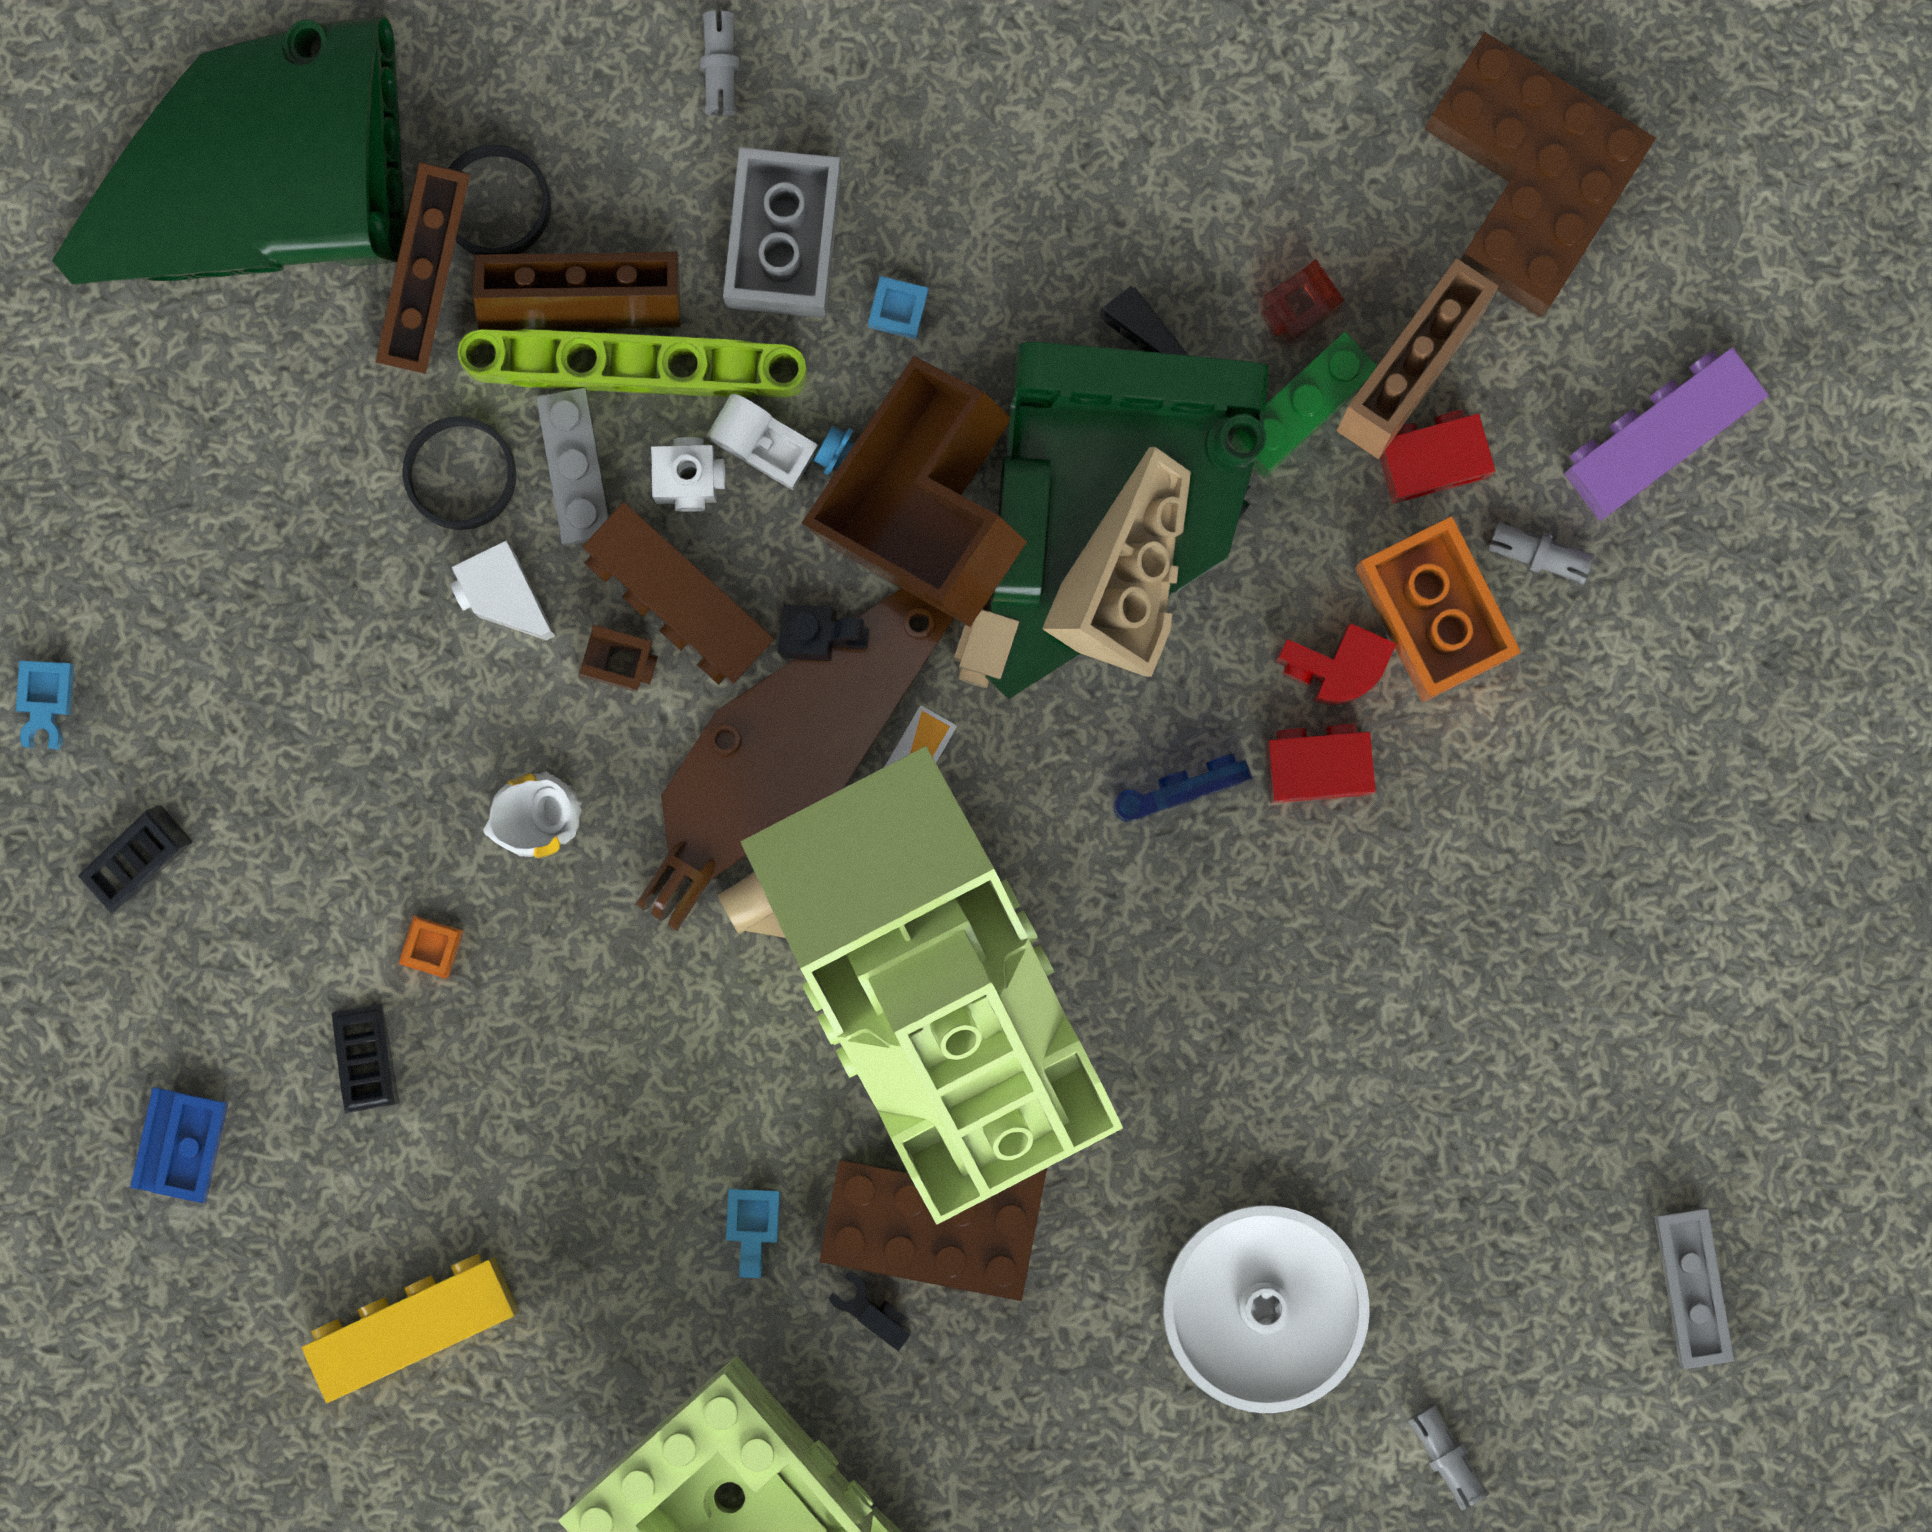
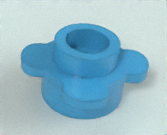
[813,425,855,475]

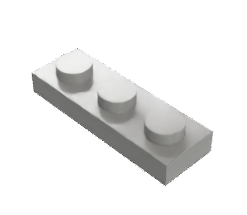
[536,388,609,546]
[1654,1208,1734,1369]

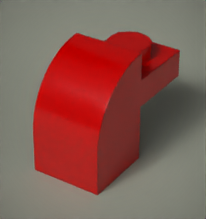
[1275,623,1396,705]

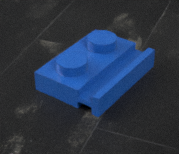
[130,1087,229,1203]

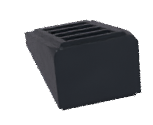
[1100,286,1189,356]
[78,805,193,913]
[331,1004,400,1114]

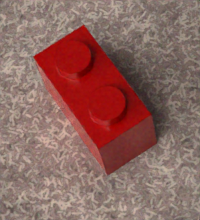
[1380,410,1496,504]
[1265,724,1376,804]

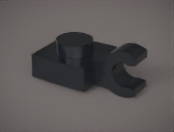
[778,604,870,661]
[829,1271,911,1352]

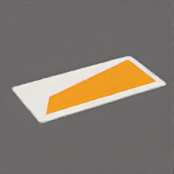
[885,706,957,767]

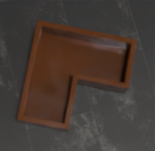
[1425,32,1656,317]
[802,356,1027,627]
[819,1158,1047,1301]

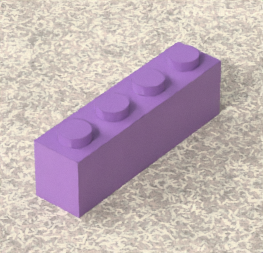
[1564,347,1769,521]

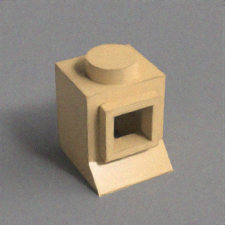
[954,610,1019,688]

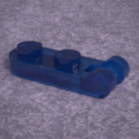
[1113,753,1253,823]

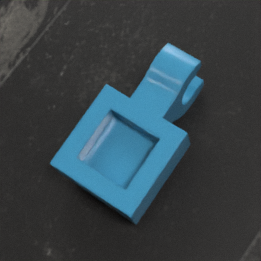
[726,1189,780,1278]

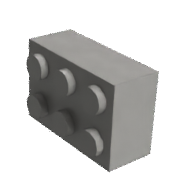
[723,147,842,318]

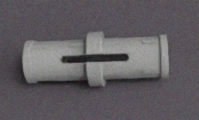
[700,11,739,116]
[1488,520,1595,585]
[1407,1404,1489,1511]

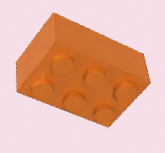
[1355,516,1521,703]

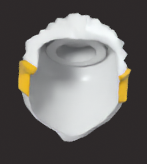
[483,771,582,859]

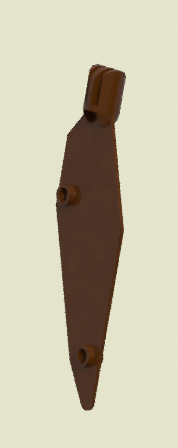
[635,589,954,931]

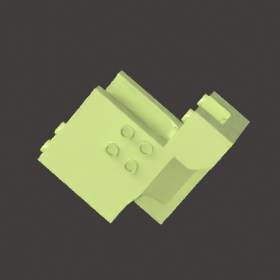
[740,746,1123,1225]
[558,1355,901,1532]

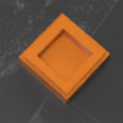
[398,916,464,979]

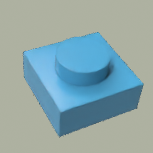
[868,276,929,340]

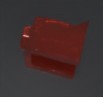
[1261,259,1344,343]

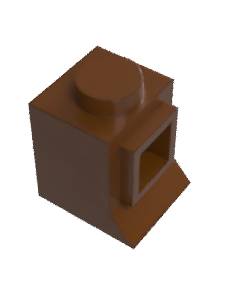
[578,625,658,693]

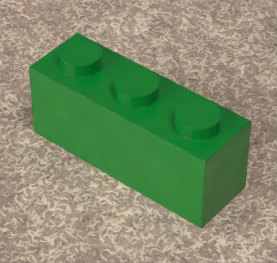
[1230,332,1377,479]

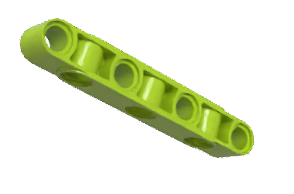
[457,329,808,398]

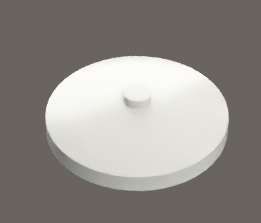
[1163,1205,1369,1413]

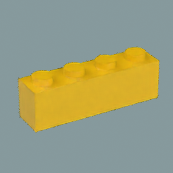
[301,1253,520,1404]

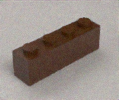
[375,161,470,374]
[473,252,680,330]
[582,502,774,685]

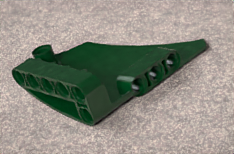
[52,16,405,285]
[985,342,1268,700]

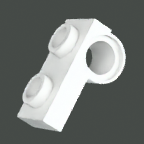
[706,394,819,490]

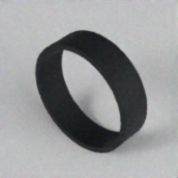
[448,144,551,255]
[402,416,516,530]

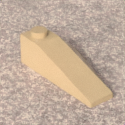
[1042,447,1191,677]

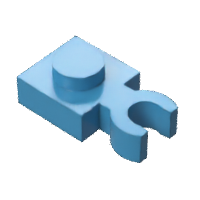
[16,661,75,750]

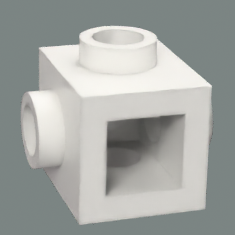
[651,437,726,512]

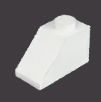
[450,540,556,640]

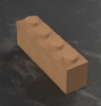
[1337,258,1498,459]

